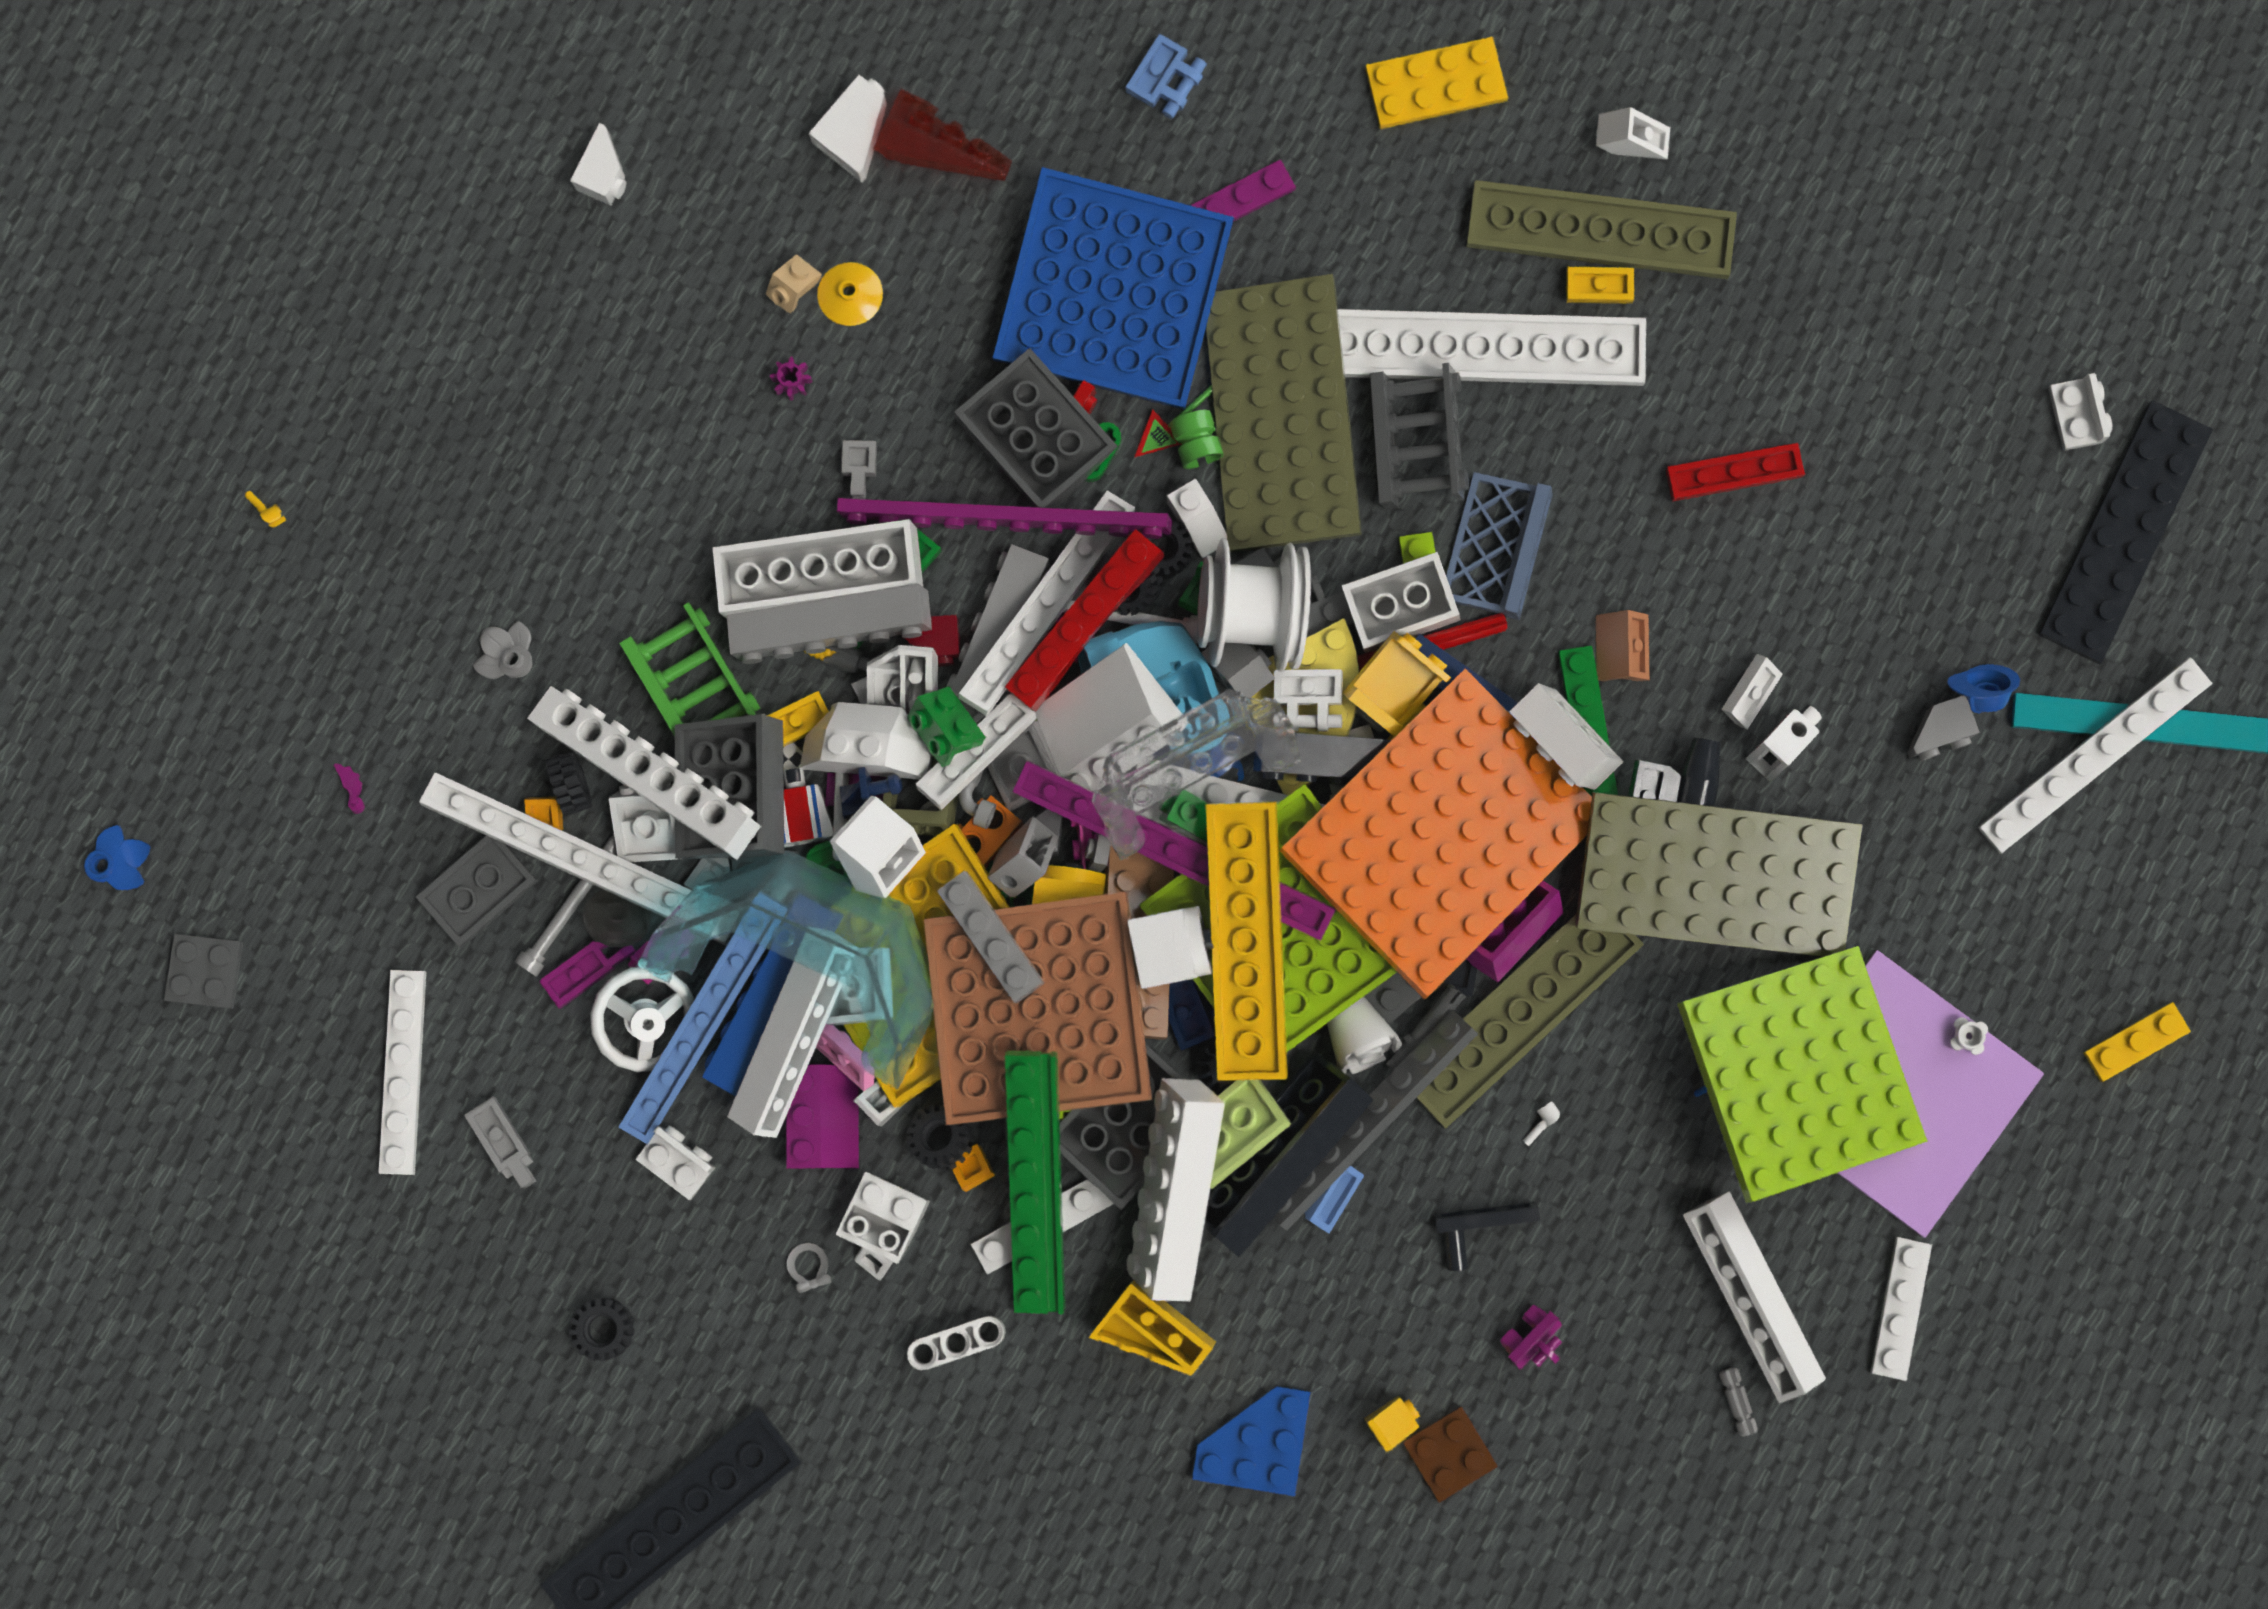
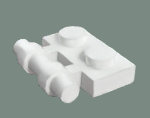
[1274,669,1343,731]

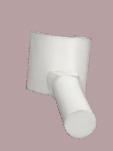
[1523,1102,1560,1146]

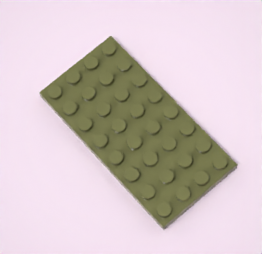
[1206,274,1362,552]
[1575,792,1863,957]

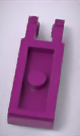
[539,928,635,1009]

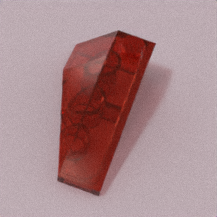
[873,89,1012,181]

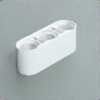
[907,1316,1006,1370]

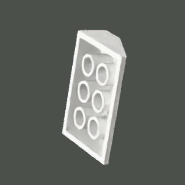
[1034,643,1190,793]

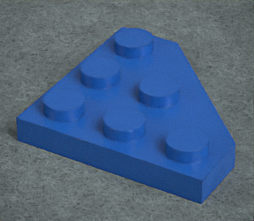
[1192,1386,1310,1496]

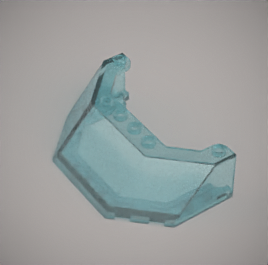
[637,851,935,1090]

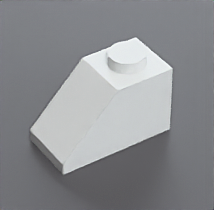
[1596,107,1670,159]
[570,123,626,206]
[1167,478,1228,559]

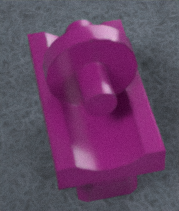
[1500,1305,1563,1370]

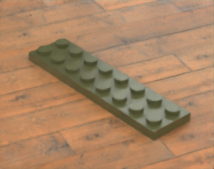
[1466,180,1737,279]
[1416,914,1644,1129]

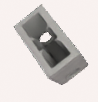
[988,816,1058,897]

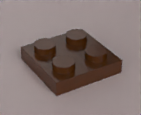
[1403,1406,1498,1503]

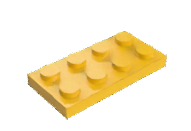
[1365,37,1508,129]

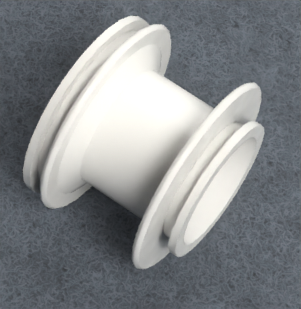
[1197,538,1311,672]

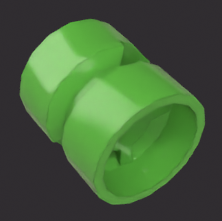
[1170,410,1224,469]

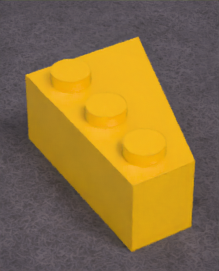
[1089,1280,1216,1376]

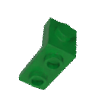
[1159,789,1209,842]

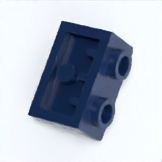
[1168,979,1216,1051]

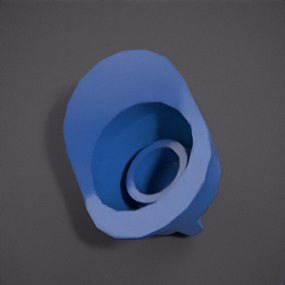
[1947,664,2020,714]

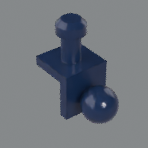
[840,767,902,819]

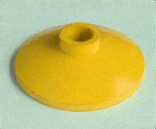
[817,262,883,326]

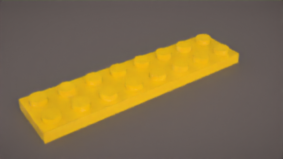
[1206,801,1288,1080]

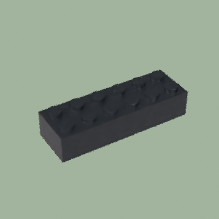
[1204,1051,1373,1257]

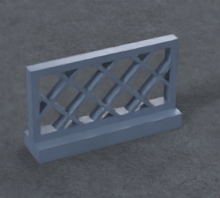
[1446,472,1553,620]

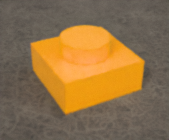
[524,797,564,831]
[952,1144,995,1192]

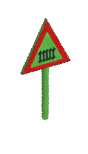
[1134,385,1213,458]

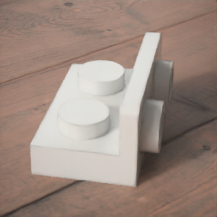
[2048,373,2112,451]
[635,1125,715,1200]

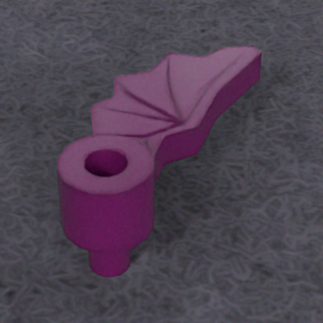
[333,763,365,814]

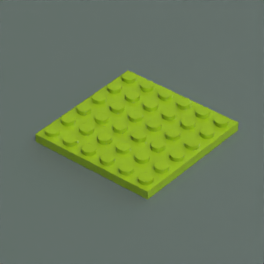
[1139,784,1397,1052]
[1677,946,1928,1203]

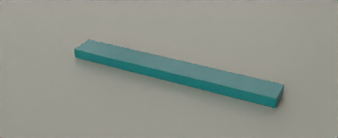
[2011,693,2268,754]

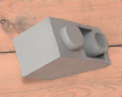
[1907,695,1980,761]

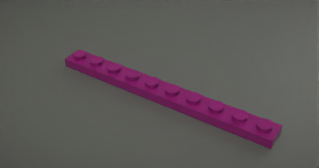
[837,498,1172,539]
[1012,761,1336,941]

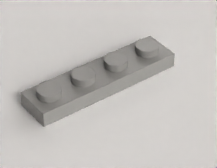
[937,870,1045,1003]

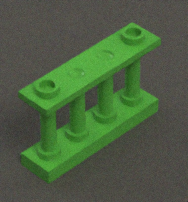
[620,602,761,736]

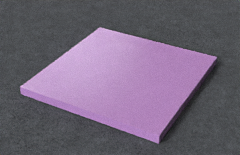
[1837,950,2045,1238]

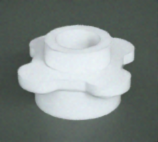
[1950,1017,1988,1055]

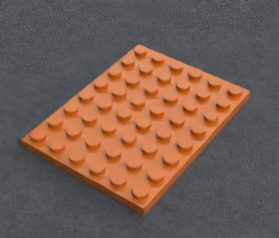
[1279,669,1592,999]

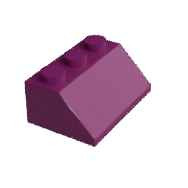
[1466,881,1564,983]
[786,1065,859,1169]

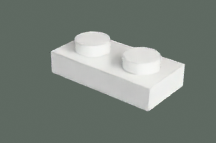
[1721,654,1783,730]

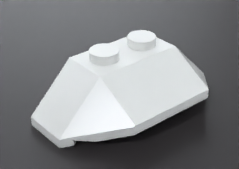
[867,645,938,714]
[800,702,933,780]

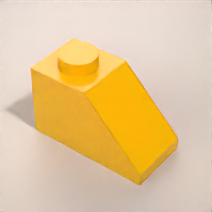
[1364,1396,1420,1452]

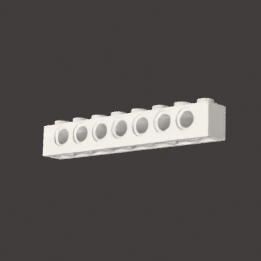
[527,686,761,860]

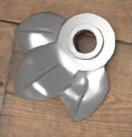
[473,621,532,679]

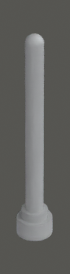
[514,835,617,977]

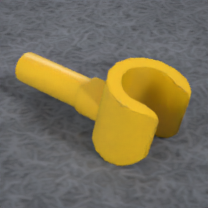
[245,491,286,528]

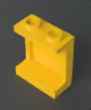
[1343,631,1451,737]

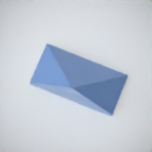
[1305,1166,1364,1233]

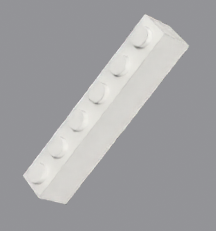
[727,930,857,1138]
[1683,1191,1826,1403]

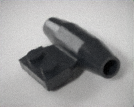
[1628,737,1720,806]

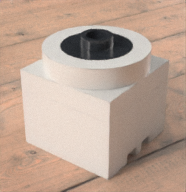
[1127,906,1214,989]

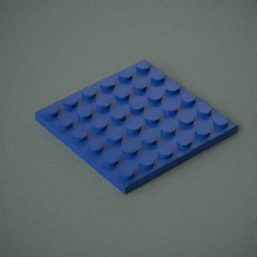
[993,167,1234,410]

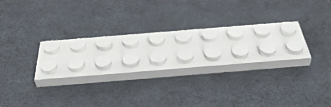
[1338,309,1646,386]

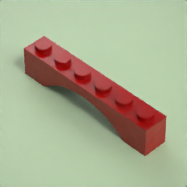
[1005,529,1165,712]

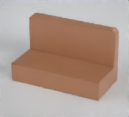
[1596,610,1650,681]

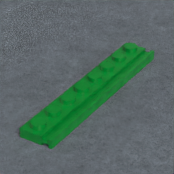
[1005,1050,1065,1314]

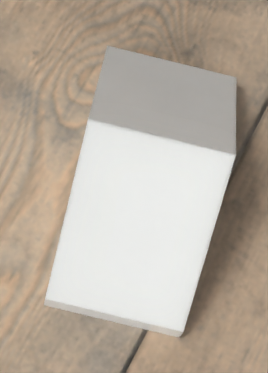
[854,1081,907,1127]

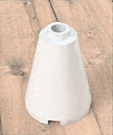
[1327,997,1402,1074]

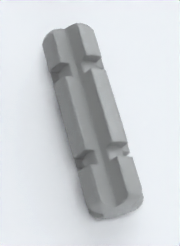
[1719,1367,1758,1436]

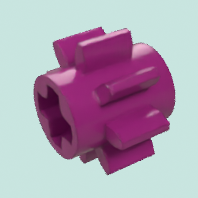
[770,357,813,401]

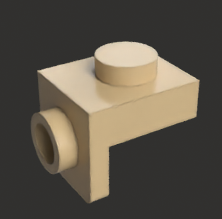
[766,254,822,313]

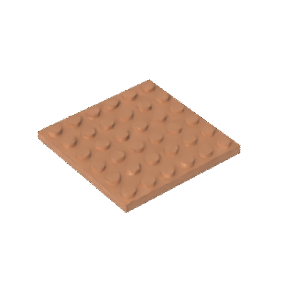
[924,892,1152,1125]

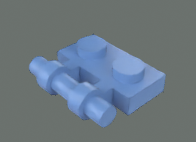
[1126,34,1207,119]

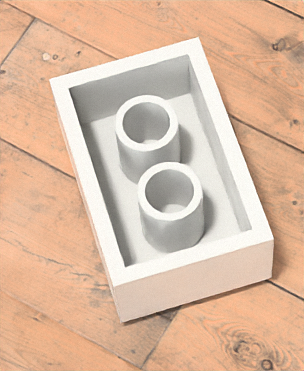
[1342,552,1461,653]
[1510,683,1624,790]

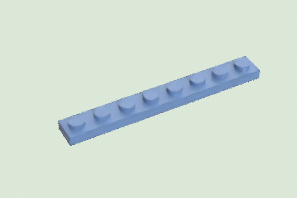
[619,894,788,1144]

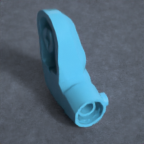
[1078,621,1231,756]

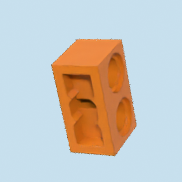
[958,796,1024,869]

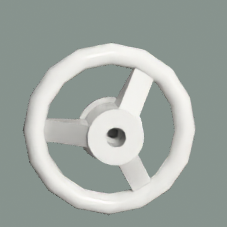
[590,966,695,1072]

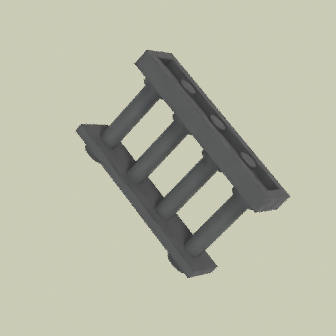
[1370,363,1469,509]

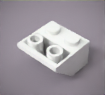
[830,796,926,898]
[836,1172,930,1264]

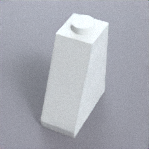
[809,75,887,182]

